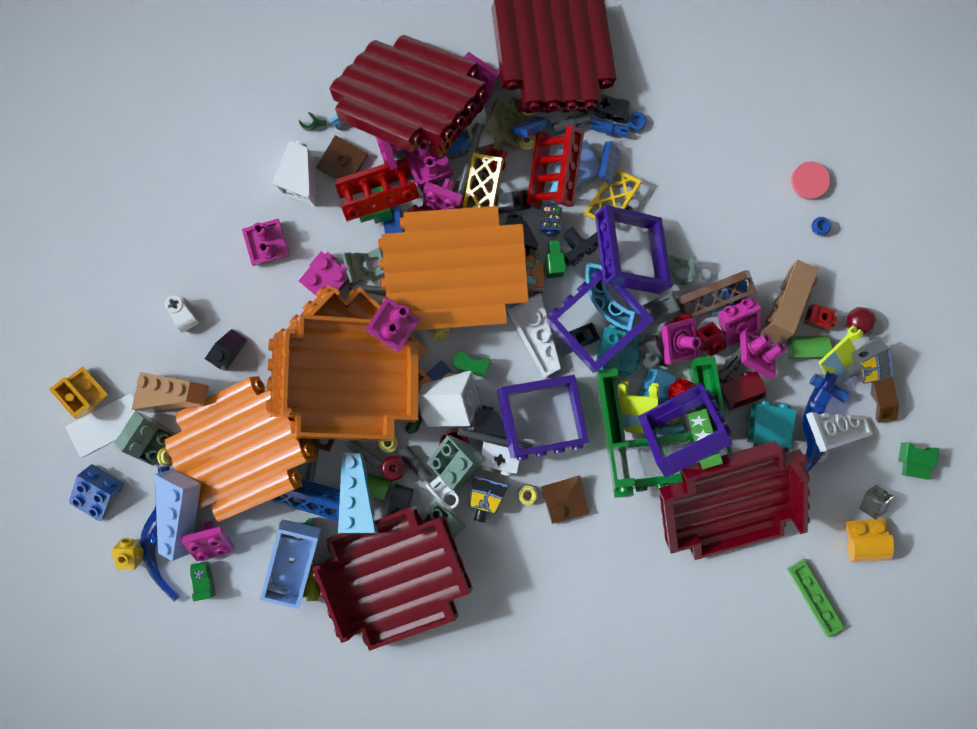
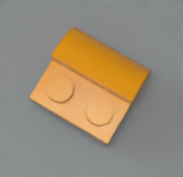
[49,366,109,419]
[845,518,894,563]

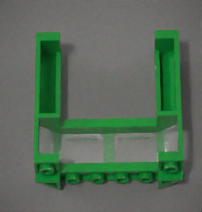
[596,356,732,498]

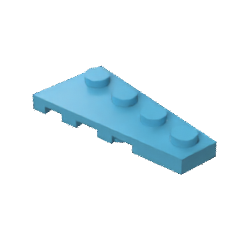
[338,453,378,533]

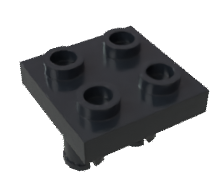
[563,226,599,267]

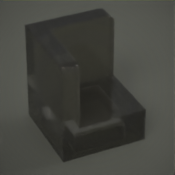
[859,485,894,520]

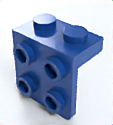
[69,464,124,521]

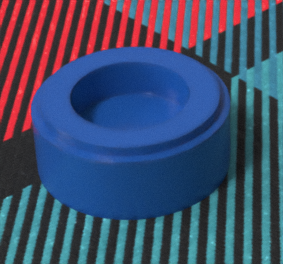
[627,112,646,132]

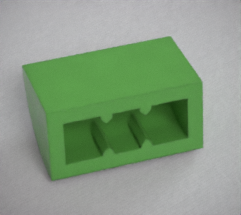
[787,336,832,359]
[367,472,392,500]

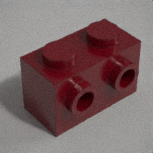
[721,371,767,411]

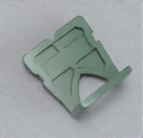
[342,248,384,283]
[654,255,696,285]

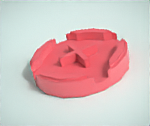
[791,161,830,200]

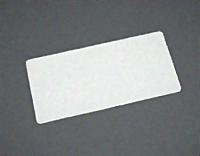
[66,393,141,457]

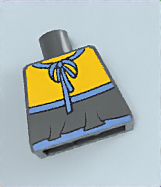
[844,339,893,384]

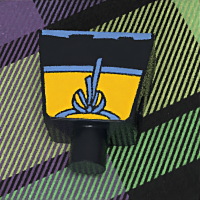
[469,475,509,523]

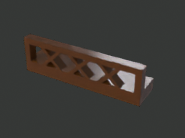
[677,270,757,318]

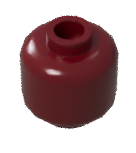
[381,455,407,481]

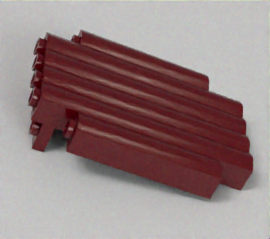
[491,0,617,114]
[329,35,488,158]
[658,441,810,560]
[312,504,473,651]

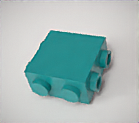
[595,325,643,377]
[746,401,796,449]

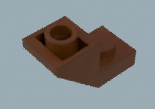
[871,378,899,423]

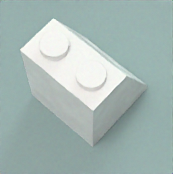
[272,141,316,206]
[418,371,480,427]

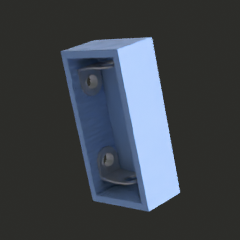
[260,519,321,609]

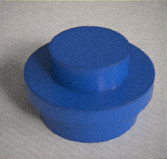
[811,217,831,236]

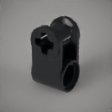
[593,95,631,123]
[387,484,414,515]

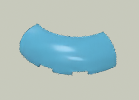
[585,262,635,330]

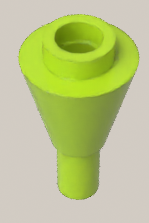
[303,565,321,601]

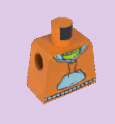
[525,248,544,294]

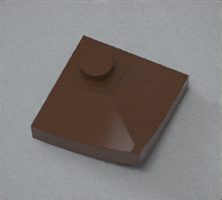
[541,475,589,524]

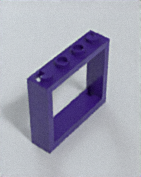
[595,205,673,294]
[546,269,654,374]
[497,374,589,461]
[638,383,733,478]

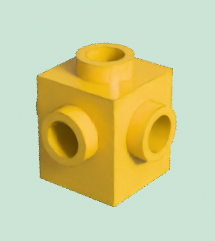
[112,538,143,570]

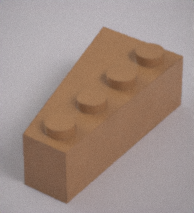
[758,260,818,344]
[131,372,209,413]

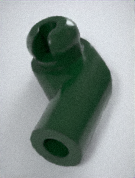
[405,412,422,434]

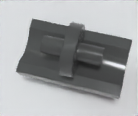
[638,335,668,369]

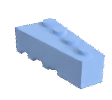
[155,469,201,561]

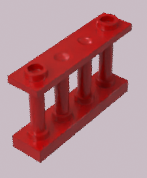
[526,125,584,209]
[333,157,420,222]

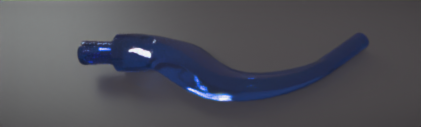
[802,371,839,472]
[140,466,180,602]

